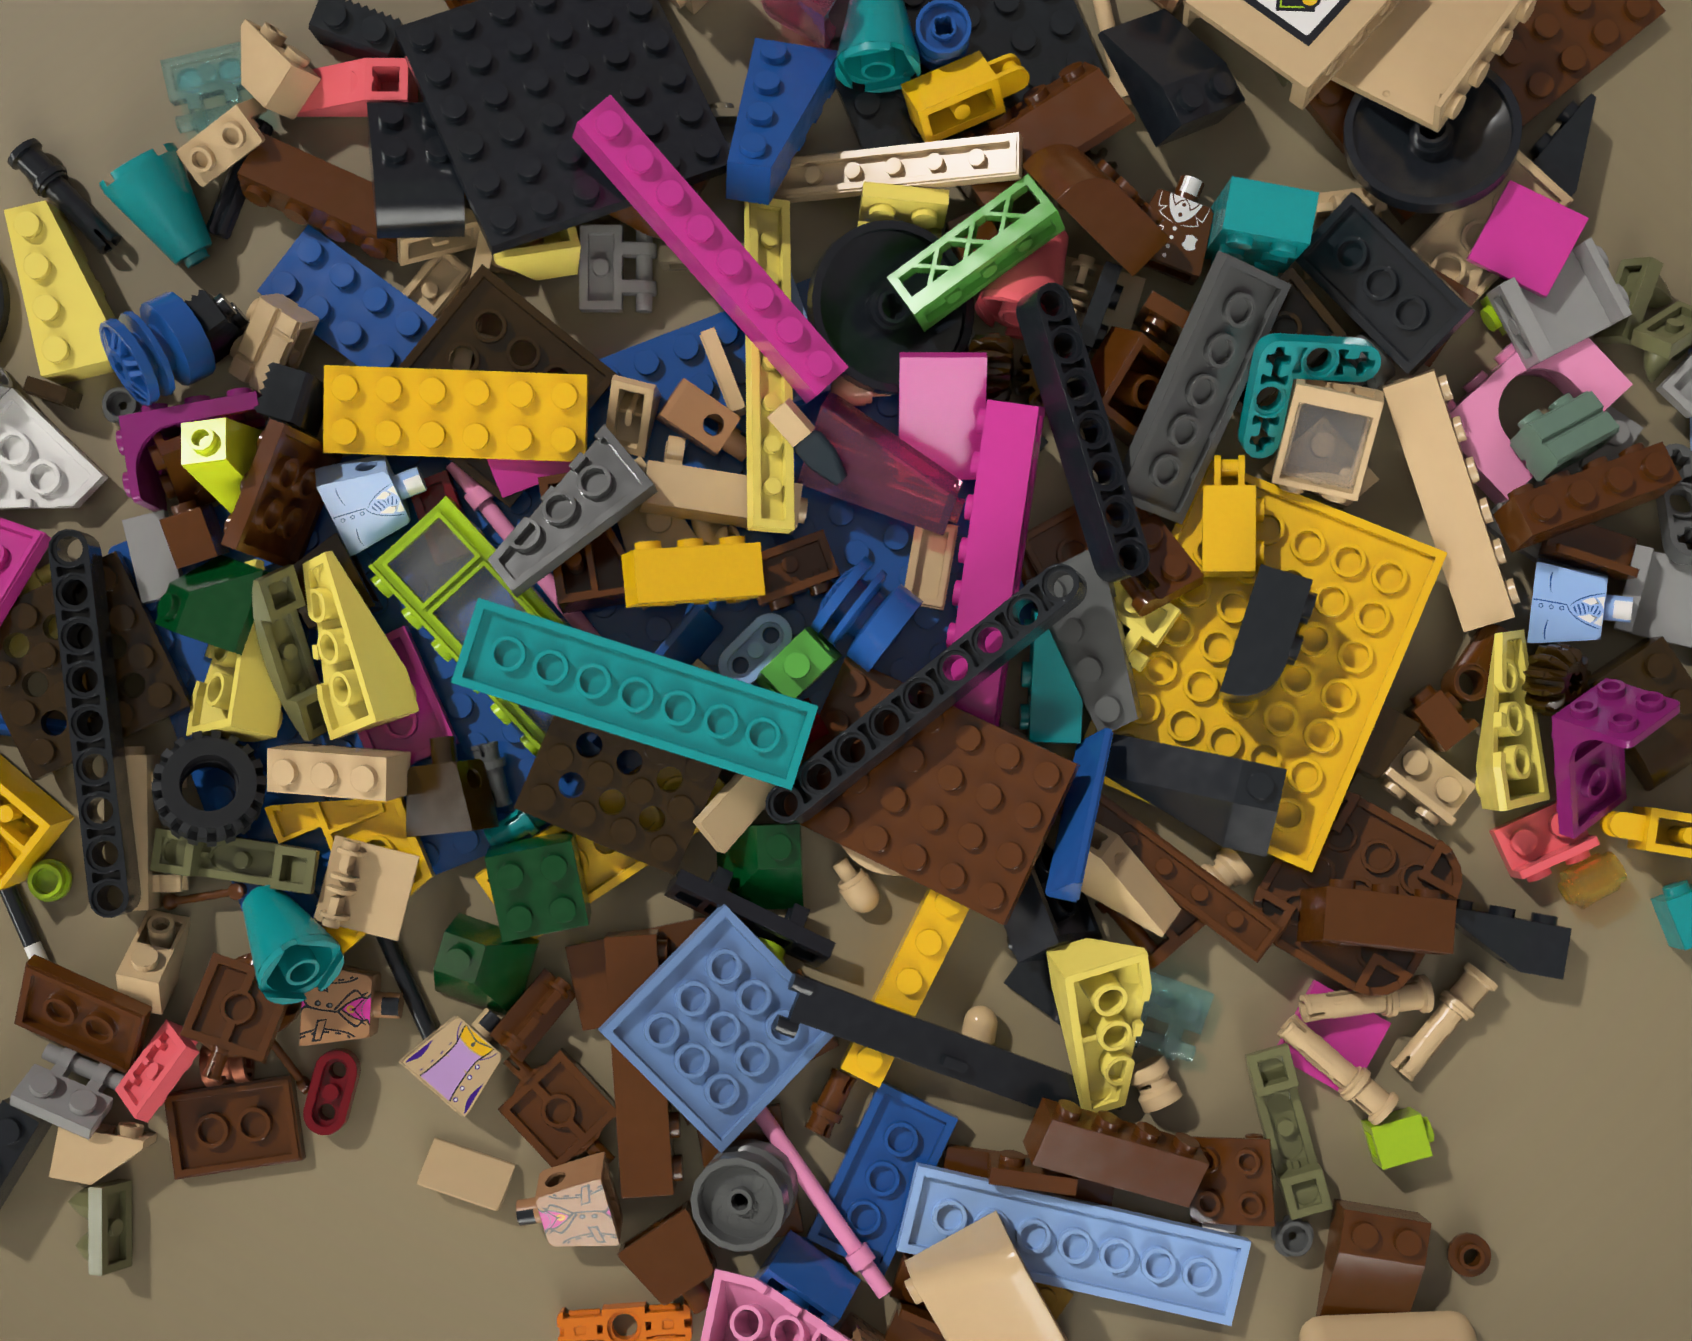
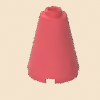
[974,230,1069,340]

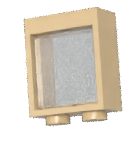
[1271,379,1384,503]

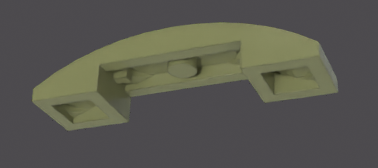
[252,564,327,741]
[150,828,320,894]
[1245,1043,1333,1220]

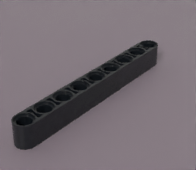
[48,529,141,918]
[766,563,1087,824]

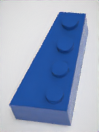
[726,38,837,205]

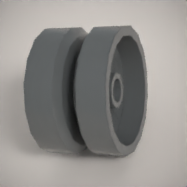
[690,1138,799,1252]

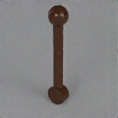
[162,882,247,910]
[271,1039,311,1095]

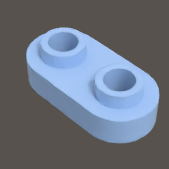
[718,613,792,684]

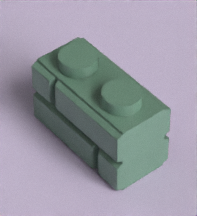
[1510,391,1620,482]

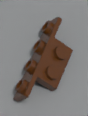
[943,1144,1114,1207]

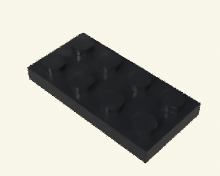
[1295,192,1475,375]

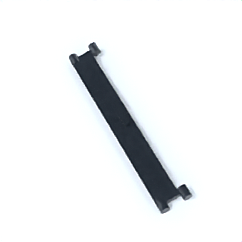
[772,973,1123,1112]

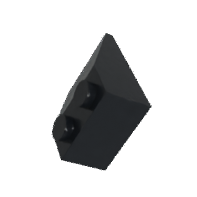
[1098,8,1245,147]

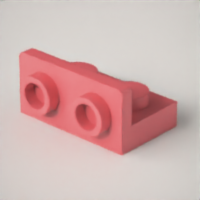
[1489,800,1600,883]
[115,1019,199,1123]

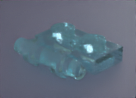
[160,41,246,134]
[1134,971,1214,1062]

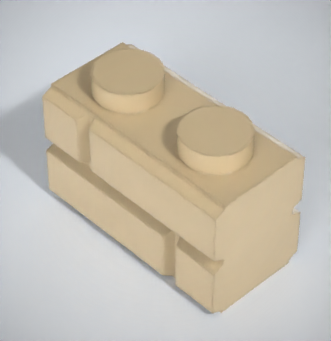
[228,293,320,393]

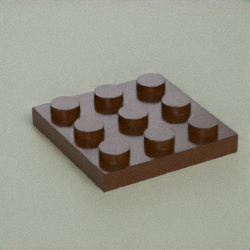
[221,419,343,566]

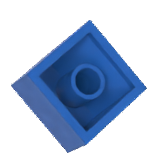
[754,1230,861,1327]

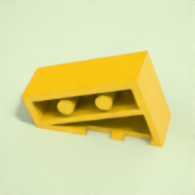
[621,536,765,608]
[0,754,74,891]

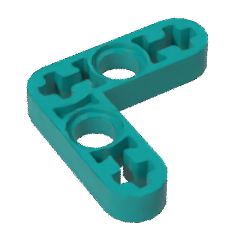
[1238,333,1381,459]

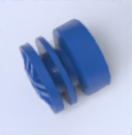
[99,292,216,406]
[810,556,924,672]

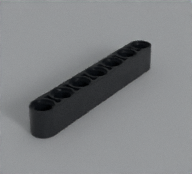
[1016,283,1150,583]

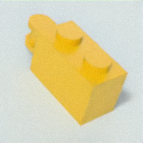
[901,51,1030,142]
[1202,455,1265,578]
[1600,806,1692,859]

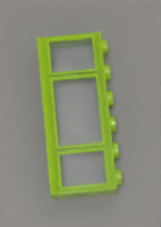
[368,496,569,757]

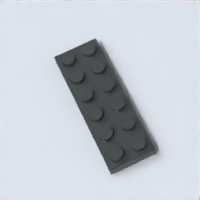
[1122,251,1291,524]

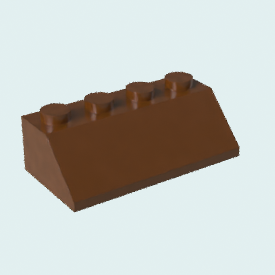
[952,61,1136,208]

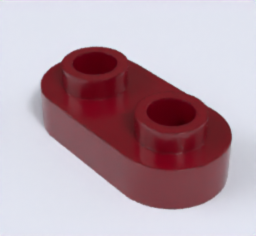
[303,1048,361,1135]

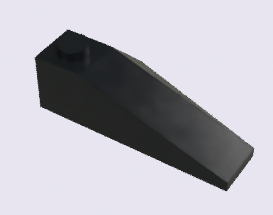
[1105,734,1287,857]
[1004,842,1103,963]

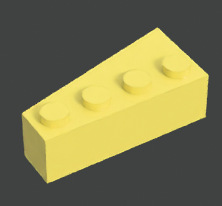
[4,200,118,385]

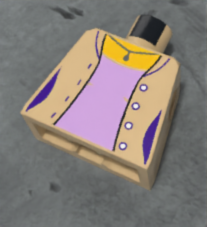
[399,1008,503,1117]

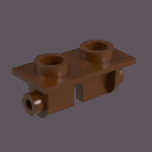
[489,968,575,1063]

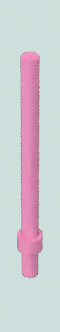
[446,462,601,636]
[754,1106,893,1299]

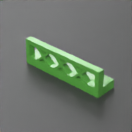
[887,173,1065,332]

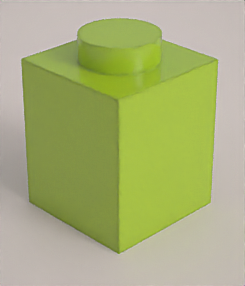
[1361,1107,1434,1170]

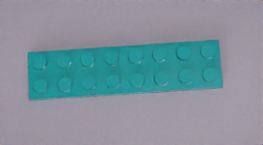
[451,597,818,790]

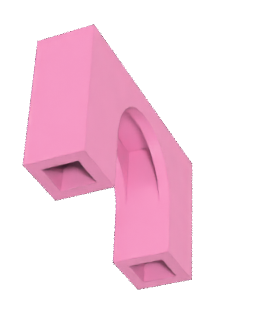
[1446,337,1633,505]

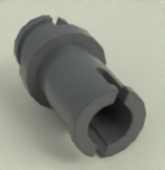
[471,741,512,808]

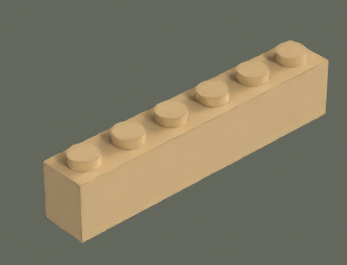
[1382,367,1521,632]

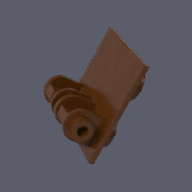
[1190,1133,1276,1227]

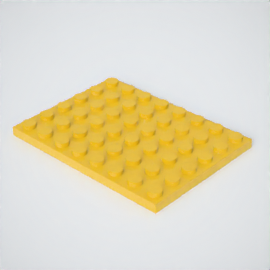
[1083,460,1447,873]

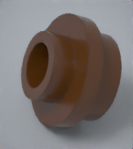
[1447,1232,1491,1277]

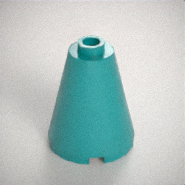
[835,0,921,93]
[99,143,213,268]
[242,885,344,1005]

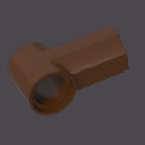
[1440,624,1508,704]

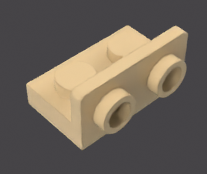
[176,98,267,187]
[1380,736,1476,827]

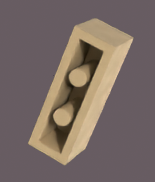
[267,743,411,801]

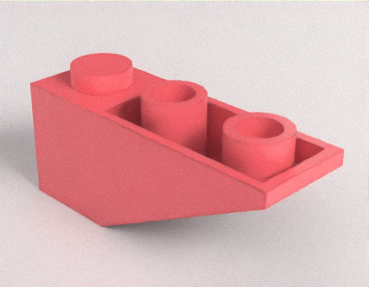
[296,58,418,117]

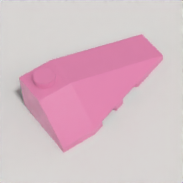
[701,1269,853,1341]

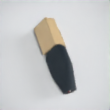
[767,398,848,486]

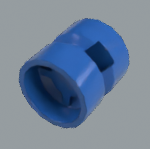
[914,0,971,71]

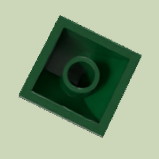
[155,555,270,655]
[717,823,804,909]
[433,913,540,1015]

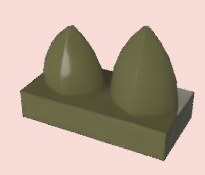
[1593,257,1673,345]
[1630,301,1692,383]
[69,1179,132,1276]

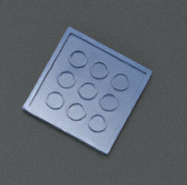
[598,904,834,1153]

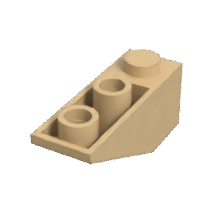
[1049,822,1181,937]

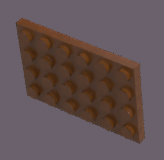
[784,656,1080,925]

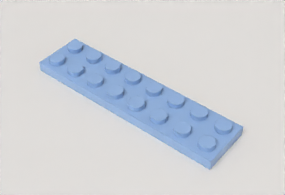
[896,1162,1251,1326]

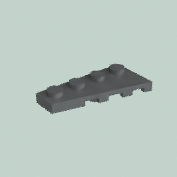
[488,424,658,598]
[1026,550,1142,731]

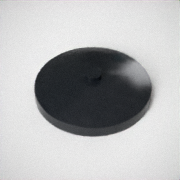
[1343,68,1522,213]
[807,220,974,395]

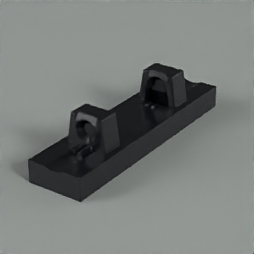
[664,866,836,968]

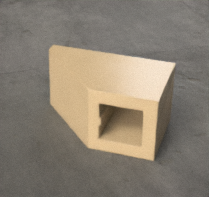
[241,19,321,120]
[116,910,191,1015]
[49,1122,157,1185]

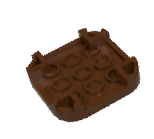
[1253,791,1463,997]

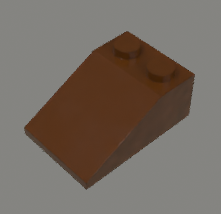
[1316,1199,1432,1317]

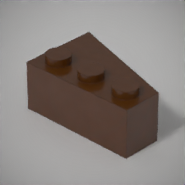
[538,473,626,614]
[1297,879,1457,955]

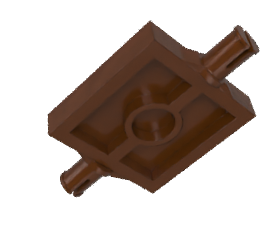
[180,952,289,1082]
[498,1048,616,1167]

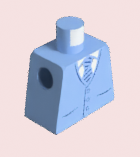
[315,455,427,556]
[1527,558,1633,644]

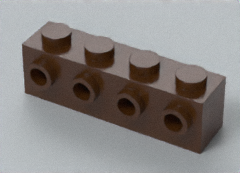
[237,132,398,263]
[1493,442,1682,553]
[1023,1098,1209,1208]

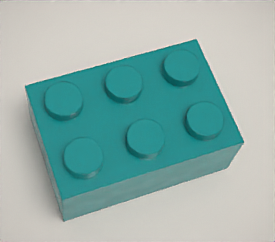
[1204,176,1319,276]

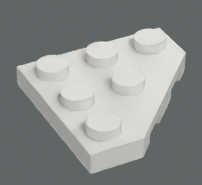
[0,388,109,510]

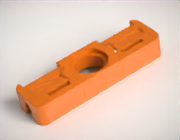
[557,1299,693,1341]

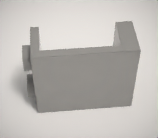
[1486,237,1632,369]
[1613,544,1692,648]

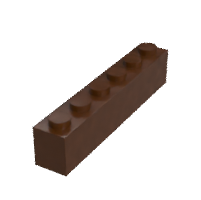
[604,929,684,1198]

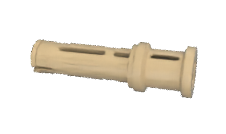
[1390,962,1499,1082]
[1299,974,1434,1023]
[1277,1014,1399,1126]

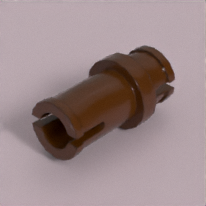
[805,1067,857,1138]

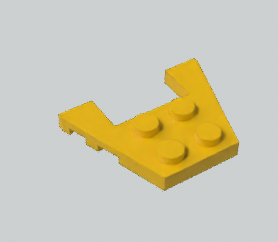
[264,797,435,955]

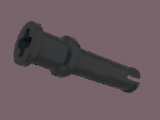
[7,138,121,255]

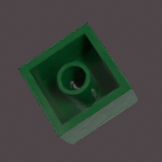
[484,831,592,942]

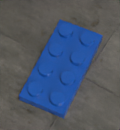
[257,224,437,368]
[806,1081,958,1275]

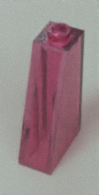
[797,392,966,535]

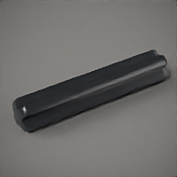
[206,118,273,239]

